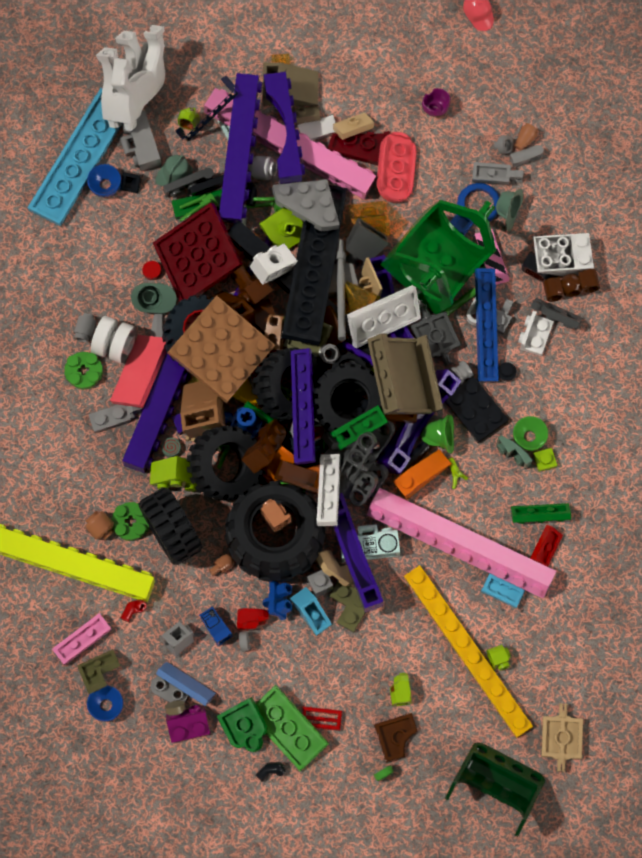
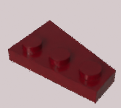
[327,131,391,166]

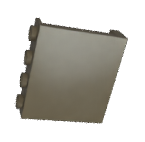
[367,333,443,414]

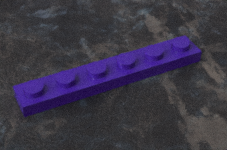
[291,348,315,465]

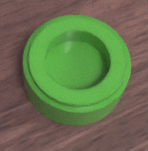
[374,765,394,781]

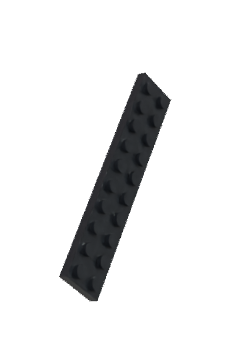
[281,185,347,346]

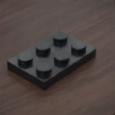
[445,376,508,443]

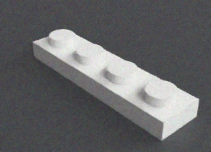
[317,454,341,526]

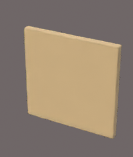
[359,257,383,303]

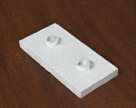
[347,285,421,349]

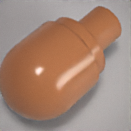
[209,554,234,576]

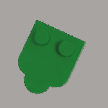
[217,697,267,752]

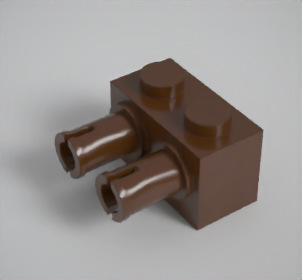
[231,265,273,305]

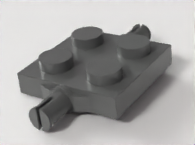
[411,305,461,367]

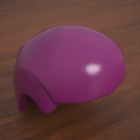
[422,88,451,117]

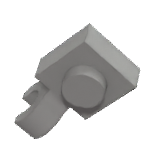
[496,299,514,334]

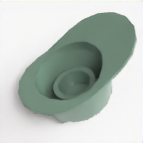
[156,155,193,186]
[496,189,524,231]
[131,283,177,314]

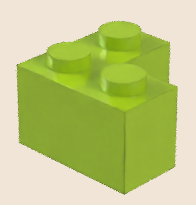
[150,456,197,492]

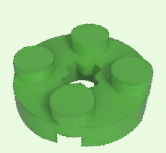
[64,352,103,390]
[111,502,150,541]

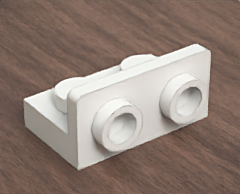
[518,310,554,356]

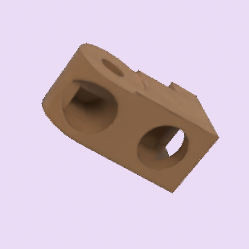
[264,314,285,350]

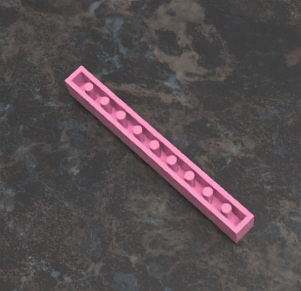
[204,88,376,200]
[367,488,556,599]

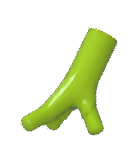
[448,458,468,489]

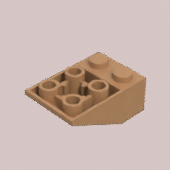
[181,381,226,438]

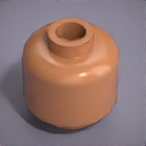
[85,511,114,540]

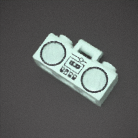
[340,524,400,563]

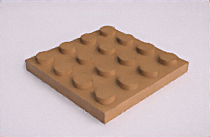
[167,295,275,403]

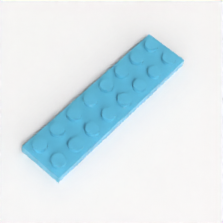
[28,88,123,227]

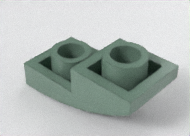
[496,436,533,469]

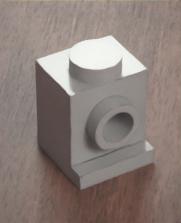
[161,621,194,658]

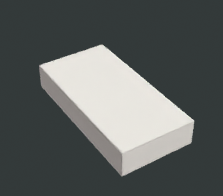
[298,115,336,141]

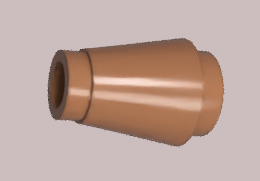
[514,123,538,151]

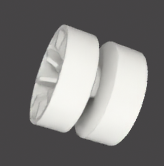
[91,316,136,364]

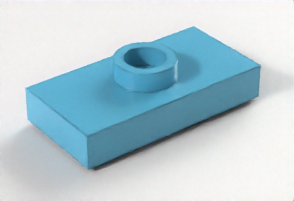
[481,574,525,609]

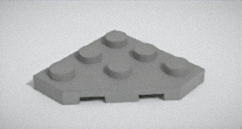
[272,179,340,231]

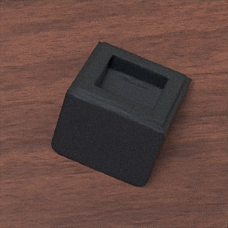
[120,170,143,194]

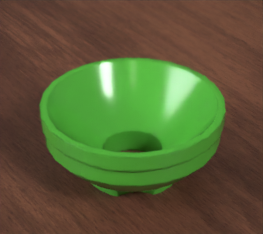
[513,416,548,451]

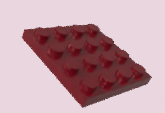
[153,202,243,302]

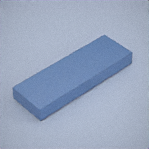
[156,662,216,706]

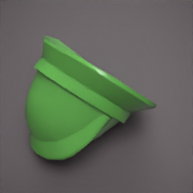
[421,415,454,454]

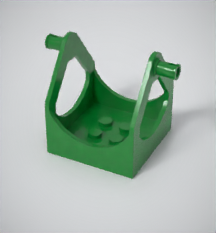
[380,200,496,314]

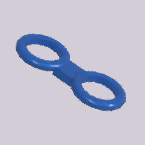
[450,183,500,236]

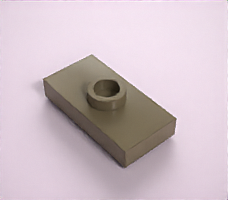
[292,106,321,124]

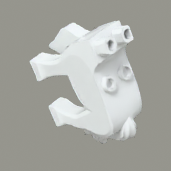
[96,25,165,131]

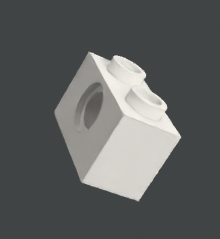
[250,243,297,285]

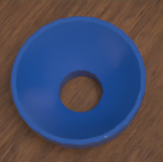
[87,164,121,197]
[87,685,123,722]

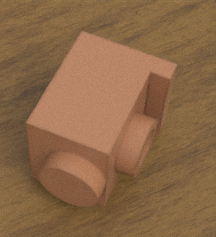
[261,499,291,532]

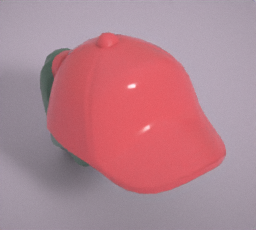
[462,0,494,31]

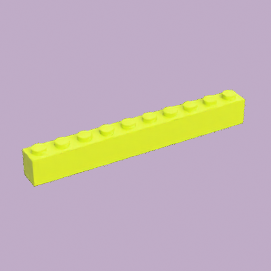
[0,524,155,603]

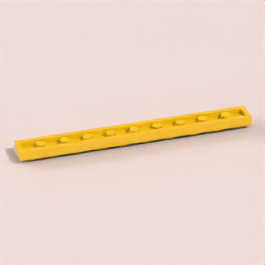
[404,565,533,738]

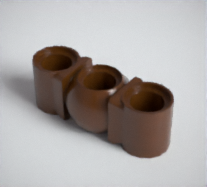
[543,269,600,302]

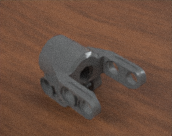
[339,420,395,506]

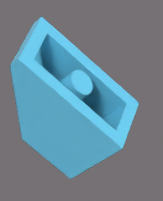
[290,587,332,636]

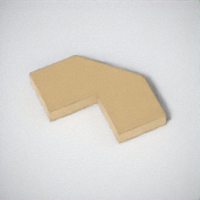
[316,550,354,587]

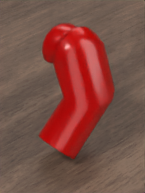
[120,599,147,623]

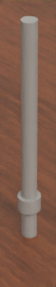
[335,239,346,341]

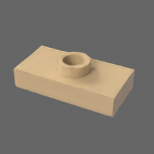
[333,112,374,140]

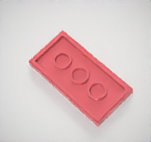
[110,335,167,408]

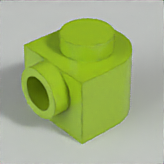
[486,644,511,671]

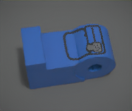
[199,606,232,646]

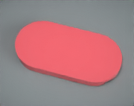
[376,132,417,203]

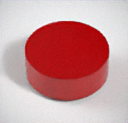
[142,261,161,280]

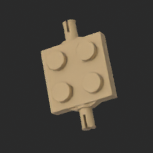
[541,703,583,772]

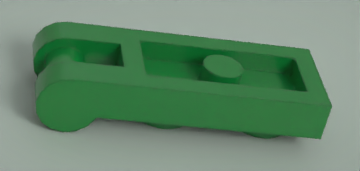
[331,405,388,450]

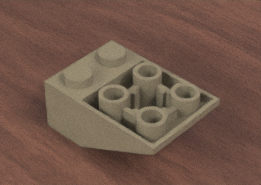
[262,63,318,106]

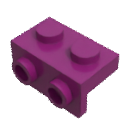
[166,705,210,743]

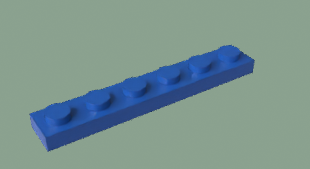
[475,268,499,382]

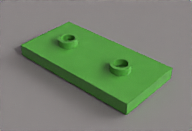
[256,685,330,771]

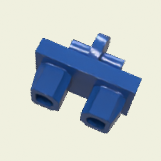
[263,581,292,620]

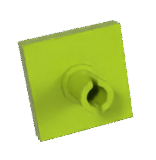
[259,207,303,249]

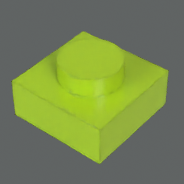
[533,448,558,472]

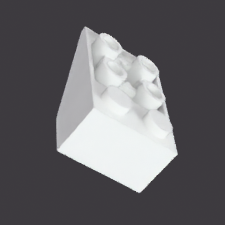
[533,233,594,276]

